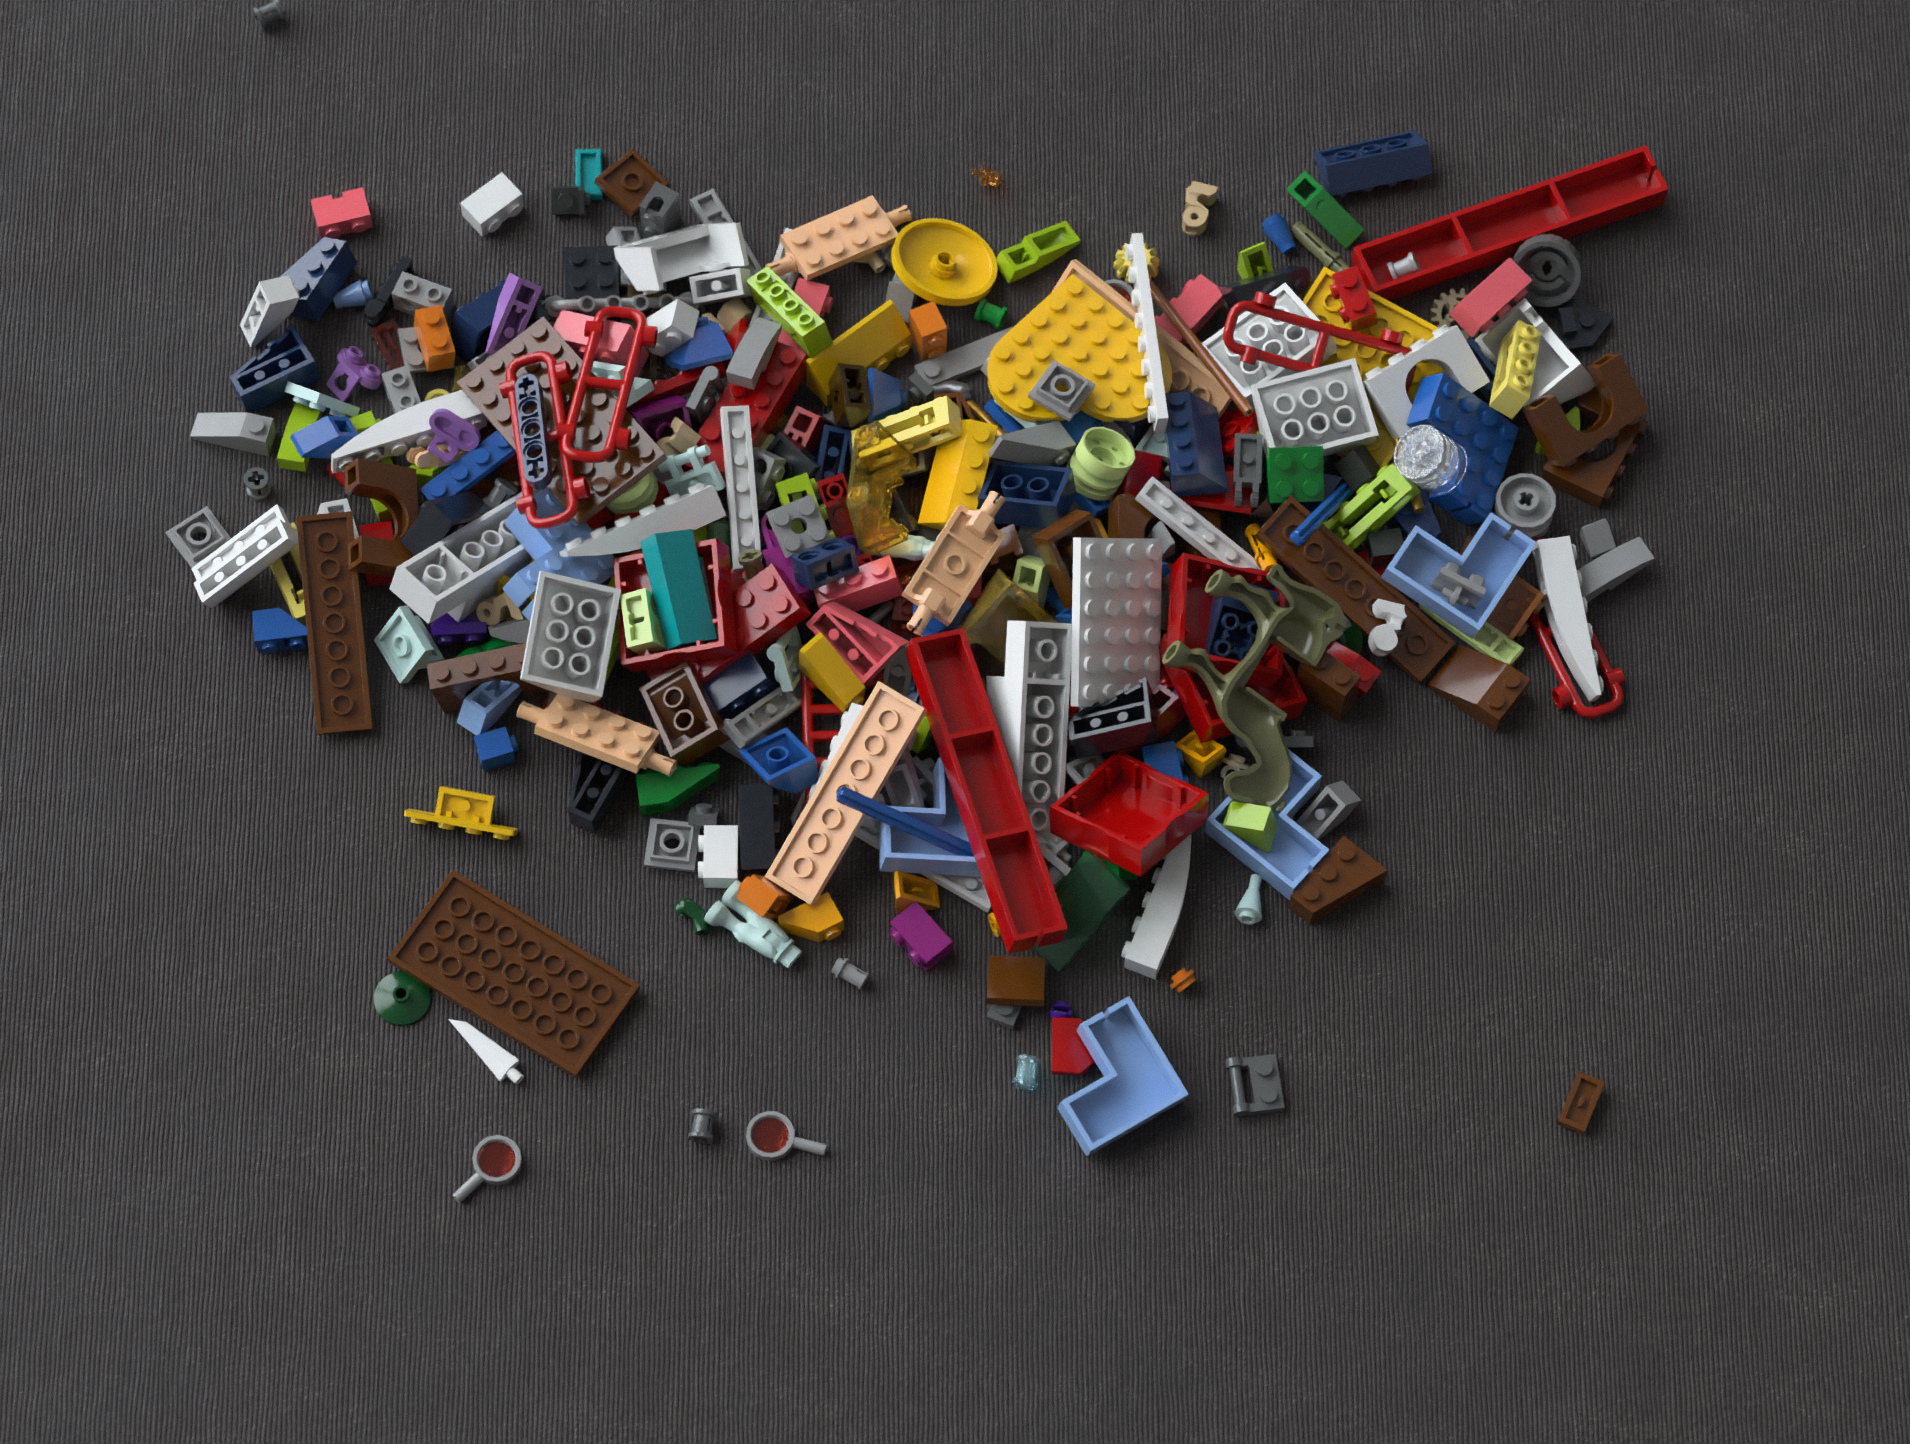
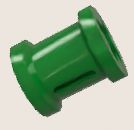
[974,298,1009,330]

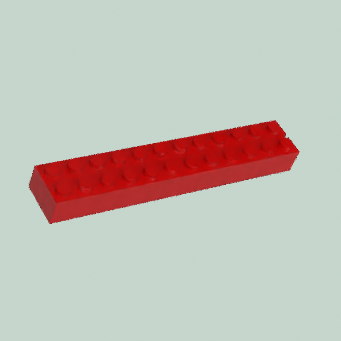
[1351,145,1669,301]
[905,628,1068,954]

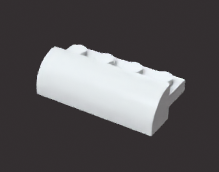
[192,505,299,608]

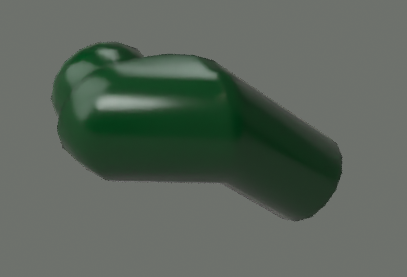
[674,898,709,935]

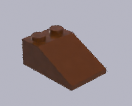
[1427,644,1531,733]
[639,660,731,766]

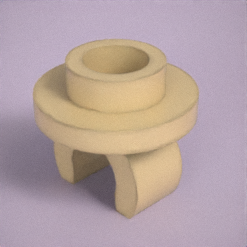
[1221,753,1249,778]

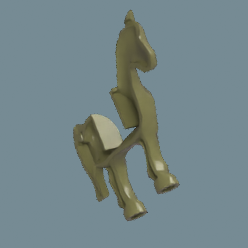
[1162,564,1346,813]

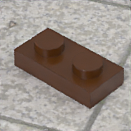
[1557,1071,1605,1135]

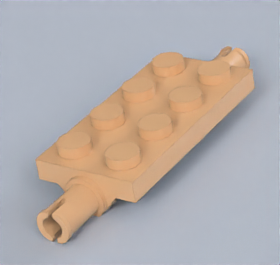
[765,195,912,281]
[902,491,1006,635]
[516,694,677,777]

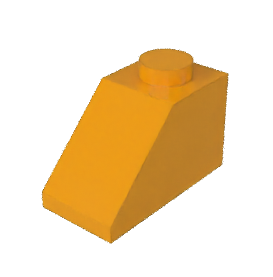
[777,892,844,942]

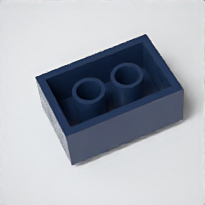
[978,461,1077,529]

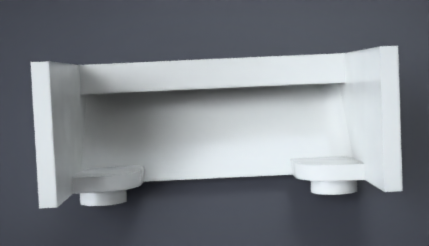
[613,223,749,295]

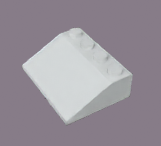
[1202,283,1338,411]
[1250,358,1379,459]
[520,571,621,703]

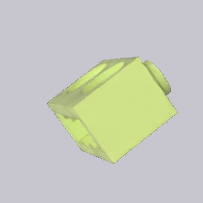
[620,588,666,656]

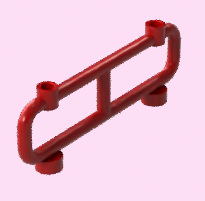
[1223,291,1417,398]
[556,306,658,463]
[499,351,591,529]
[1516,537,1625,719]

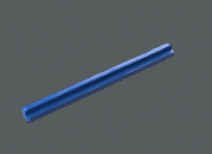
[1290,480,1356,546]
[836,787,974,857]

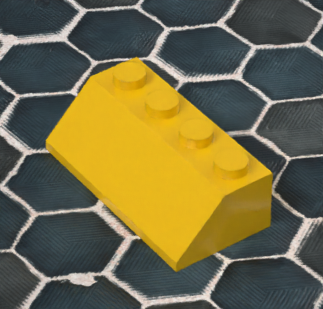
[806,299,911,407]
[918,419,998,530]

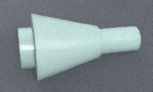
[1234,874,1262,925]

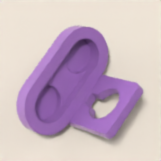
[326,346,382,401]
[427,408,481,463]

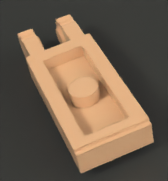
[406,444,471,469]

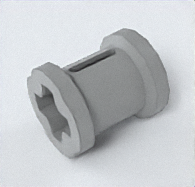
[1388,252,1421,280]

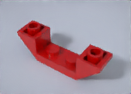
[817,473,873,566]

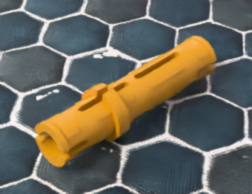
[1245,523,1277,572]

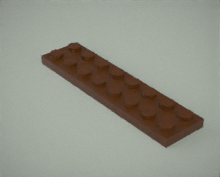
[1254,496,1456,684]
[296,511,373,736]

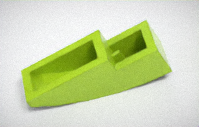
[996,221,1081,284]
[277,402,323,472]

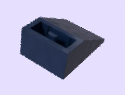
[1205,583,1279,664]

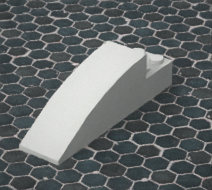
[389,489,543,624]
[986,621,1072,847]

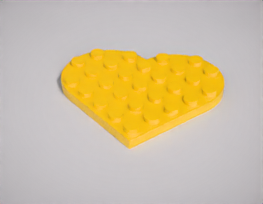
[987,274,1172,423]

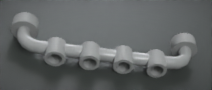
[544,292,699,318]

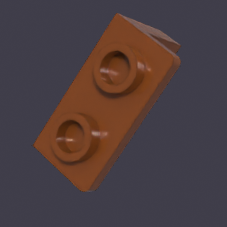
[1486,575,1545,640]

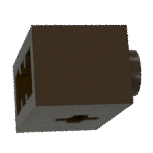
[828,363,872,428]

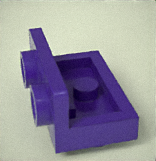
[431,613,489,645]

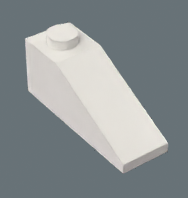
[240,275,299,347]

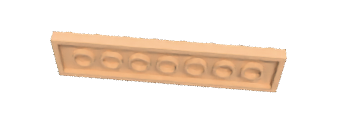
[1051,259,1232,420]
[765,681,928,906]

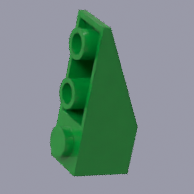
[1286,171,1365,250]
[636,762,720,816]

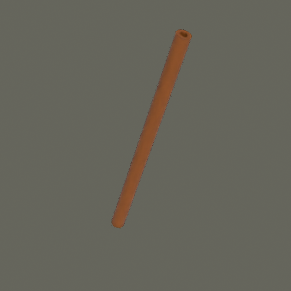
[1149,281,1254,416]

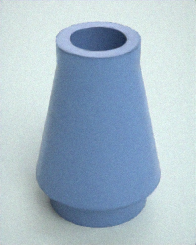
[333,279,374,309]

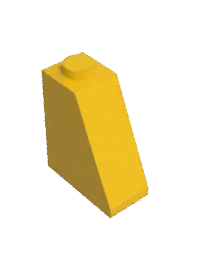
[798,632,865,713]

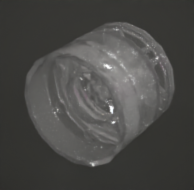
[1394,425,1467,494]

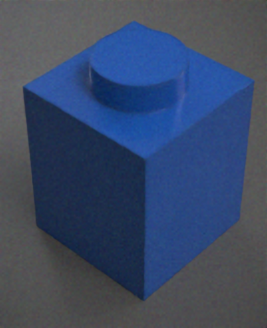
[473,726,518,771]

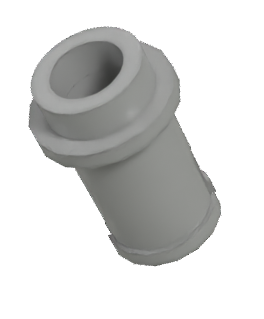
[831,957,869,989]

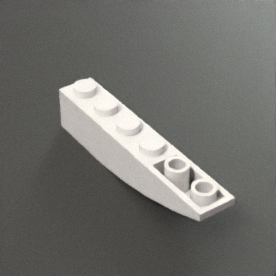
[331,390,487,474]
[559,482,726,557]
[1532,536,1603,702]
[1121,834,1191,979]

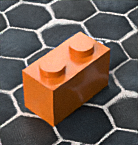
[909,301,947,362]
[414,305,455,372]
[737,874,794,920]

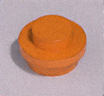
[1170,968,1197,993]

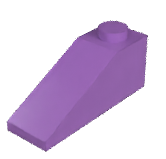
[485,273,543,355]

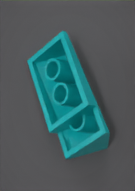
[640,529,719,651]

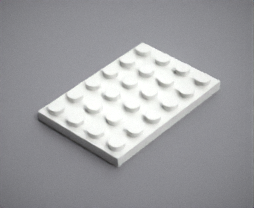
[1071,538,1162,707]

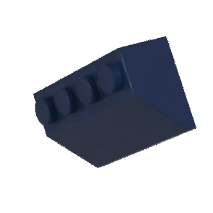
[1313,130,1433,198]
[1165,391,1228,497]

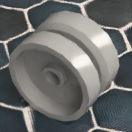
[1492,473,1556,539]

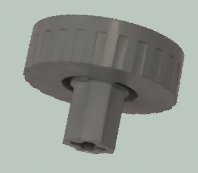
[1513,234,1582,307]

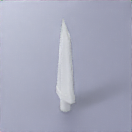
[448,1019,524,1085]

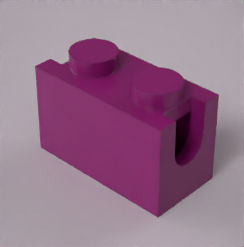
[889,901,953,972]

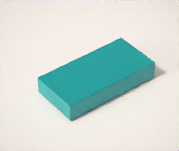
[575,149,602,200]

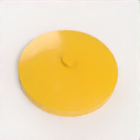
[891,218,997,306]

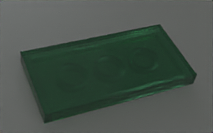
[1033,850,1130,972]

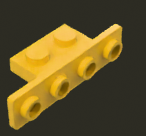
[404,786,518,840]

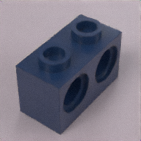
[790,537,859,590]

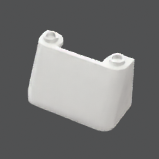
[1475,298,1596,407]

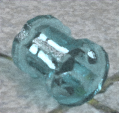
[1012,1054,1041,1090]

